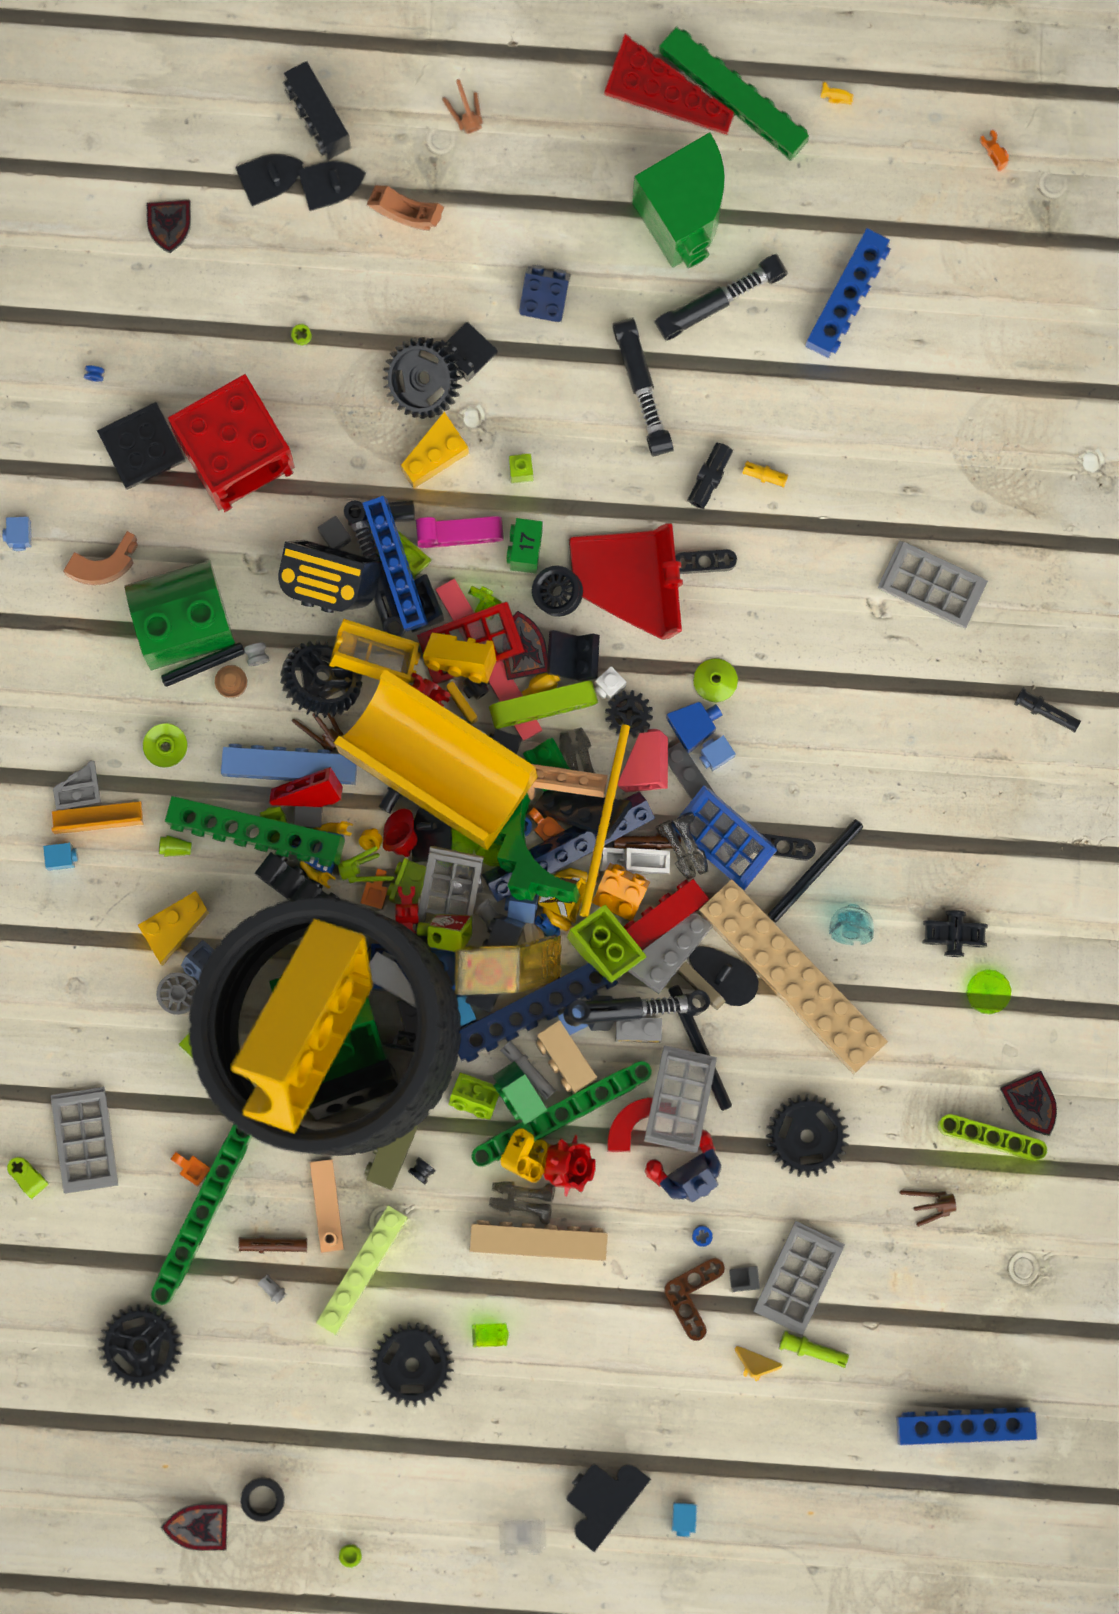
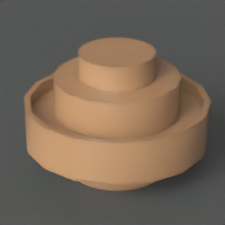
[215,665,248,698]

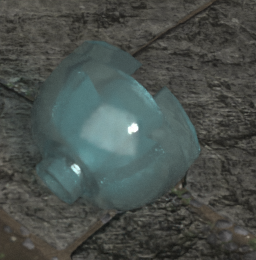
[829,904,874,945]

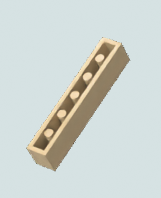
[470,1220,608,1261]

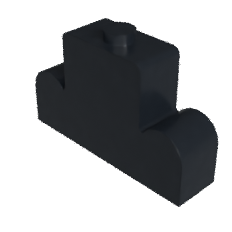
[566,1464,651,1552]

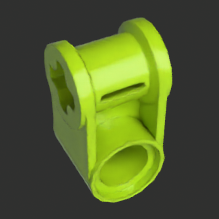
[7,1157,49,1199]

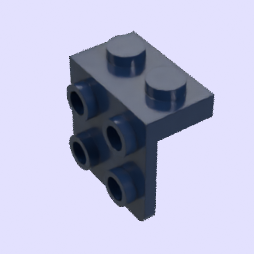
[519,265,571,322]

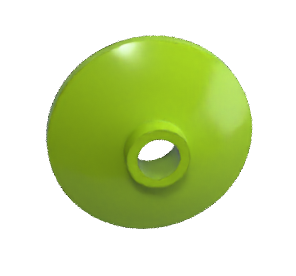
[693,658,738,702]
[143,723,188,768]

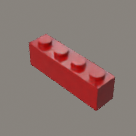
[623,879,710,950]

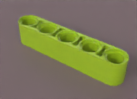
[489,681,598,729]
[938,1114,1047,1161]

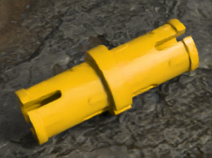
[742,461,789,488]

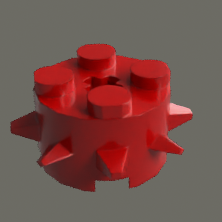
[543,1135,596,1197]

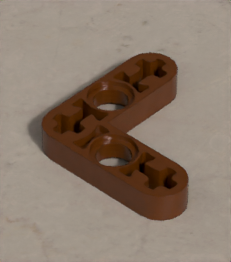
[664,1258,725,1341]

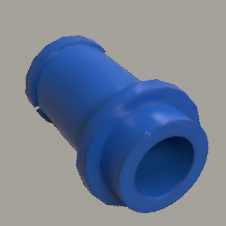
[534,913,560,940]

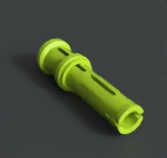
[779,1330,849,1368]

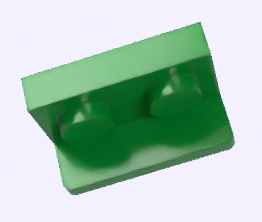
[523,738,570,792]

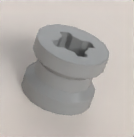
[244,643,269,666]

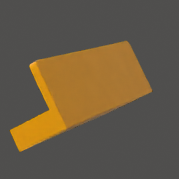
[52,801,144,834]

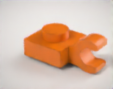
[980,130,1009,171]
[528,808,565,841]
[360,869,388,910]
[171,1152,211,1187]

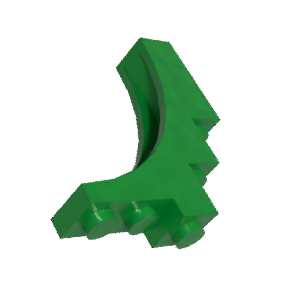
[493,793,580,903]

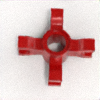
[407,672,451,707]
[395,886,419,934]

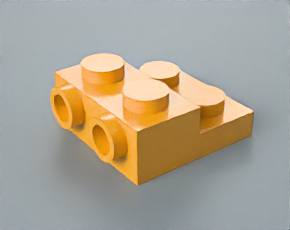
[592,863,650,921]

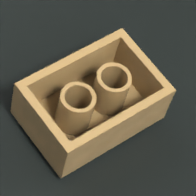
[536,1020,597,1095]

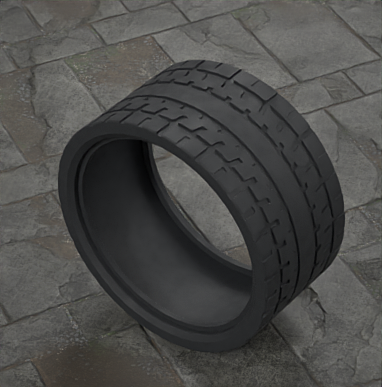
[189,897,461,1156]

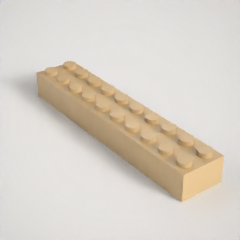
[698,879,888,1075]

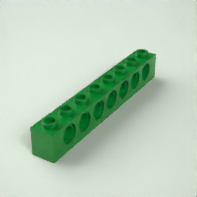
[164,796,345,867]

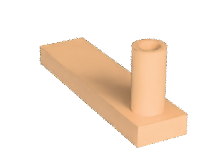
[527,764,608,800]
[310,1159,344,1253]

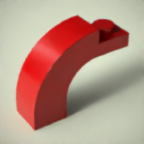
[607,1097,677,1152]

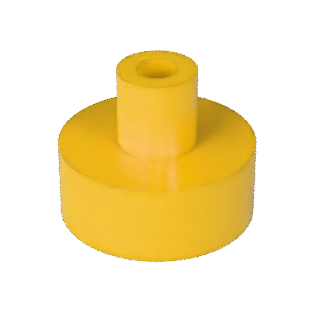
[359,828,383,852]

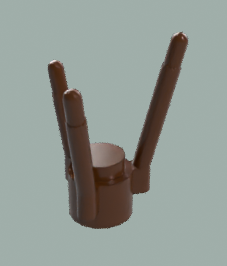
[292,712,344,751]
[899,1190,956,1227]

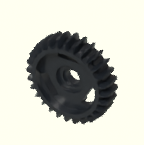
[382,337,463,419]
[280,640,363,718]
[766,1094,849,1178]
[98,1304,183,1389]
[370,1322,454,1407]

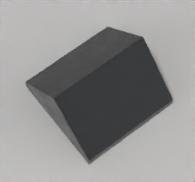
[411,574,444,633]

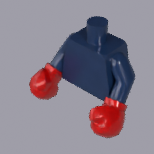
[645,1130,722,1202]

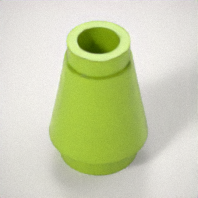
[159,835,192,857]

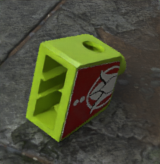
[417,914,472,953]

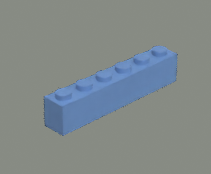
[221,744,357,785]

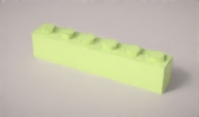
[316,1206,408,1335]

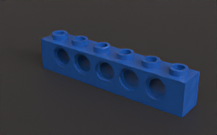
[805,228,891,358]
[363,496,428,631]
[896,1407,1037,1445]

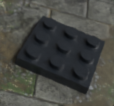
[97,402,186,490]

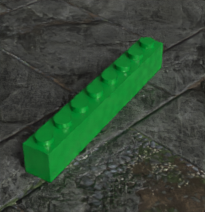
[659,27,809,161]

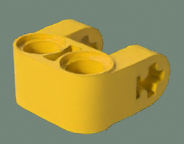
[500,1129,551,1183]

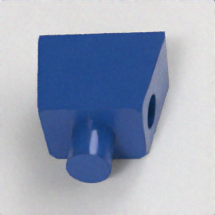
[666,702,723,754]

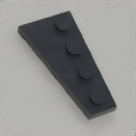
[534,790,632,839]

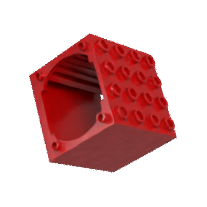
[168,374,295,512]

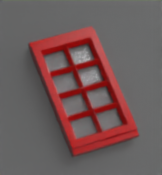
[417,602,525,684]

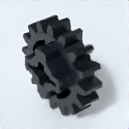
[605,690,653,739]

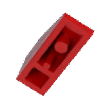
[269,767,343,807]

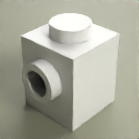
[595,666,627,701]

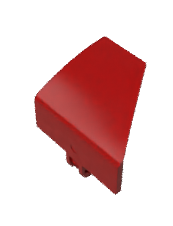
[569,523,683,640]

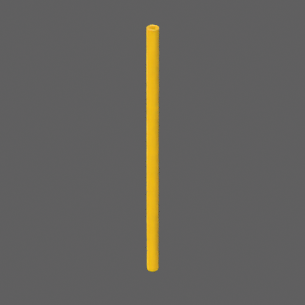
[579,724,630,917]

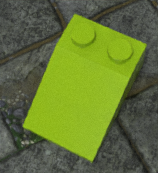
[567,905,647,983]

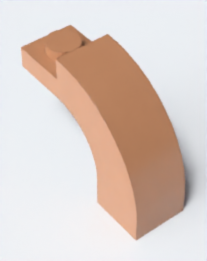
[367,186,444,231]
[63,531,138,585]

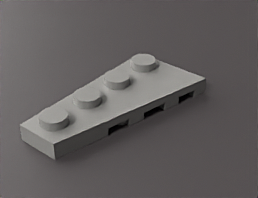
[628,912,712,994]

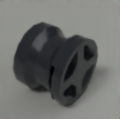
[408,1157,436,1185]

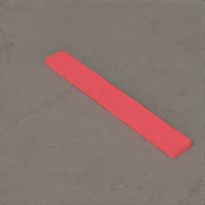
[435,578,542,742]

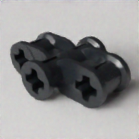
[922,911,988,957]

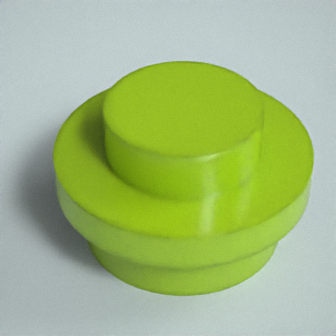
[339,1544,362,1568]

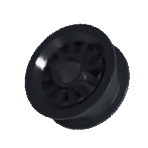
[532,566,583,617]

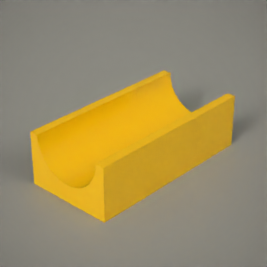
[334,669,538,851]
[232,919,373,1133]

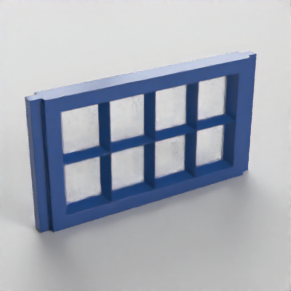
[671,785,778,890]

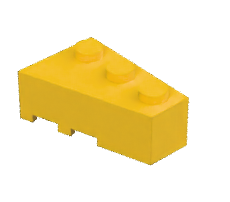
[401,412,469,489]
[423,633,496,684]
[138,891,209,966]

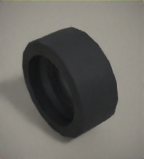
[240,1478,285,1522]

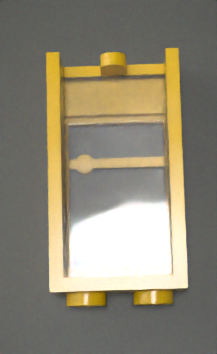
[329,619,421,684]

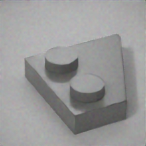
[53,761,101,811]

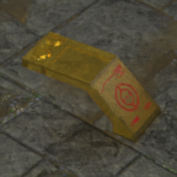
[455,935,562,995]

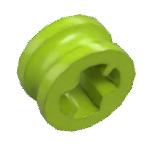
[291,324,312,345]

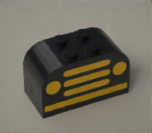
[278,540,382,613]

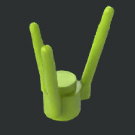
[338,846,394,884]

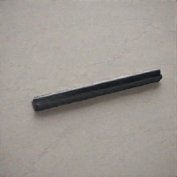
[768,819,863,923]
[669,985,732,1111]

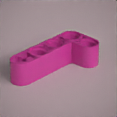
[416,517,504,548]

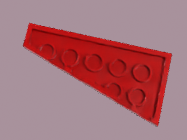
[604,33,734,135]

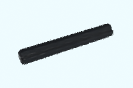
[161,643,245,687]

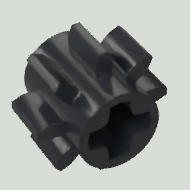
[463,678,490,700]

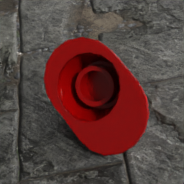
[383,808,418,857]

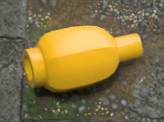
[521,673,561,696]

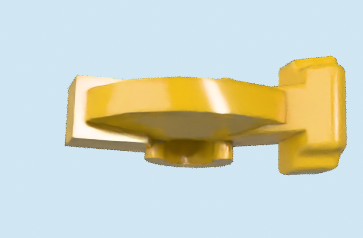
[820,81,853,105]

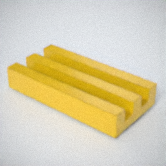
[446,681,478,725]

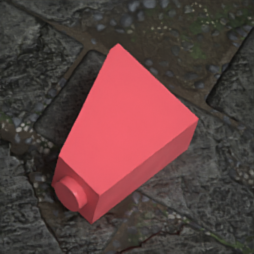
[618,729,668,793]

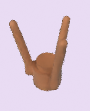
[442,79,483,134]

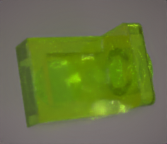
[468,586,502,620]
[472,1323,509,1347]

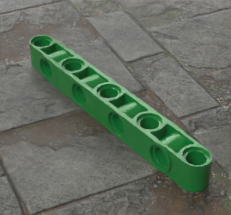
[471,1061,652,1167]
[151,1125,252,1305]

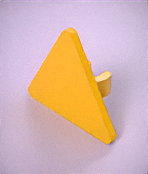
[735,1346,782,1381]

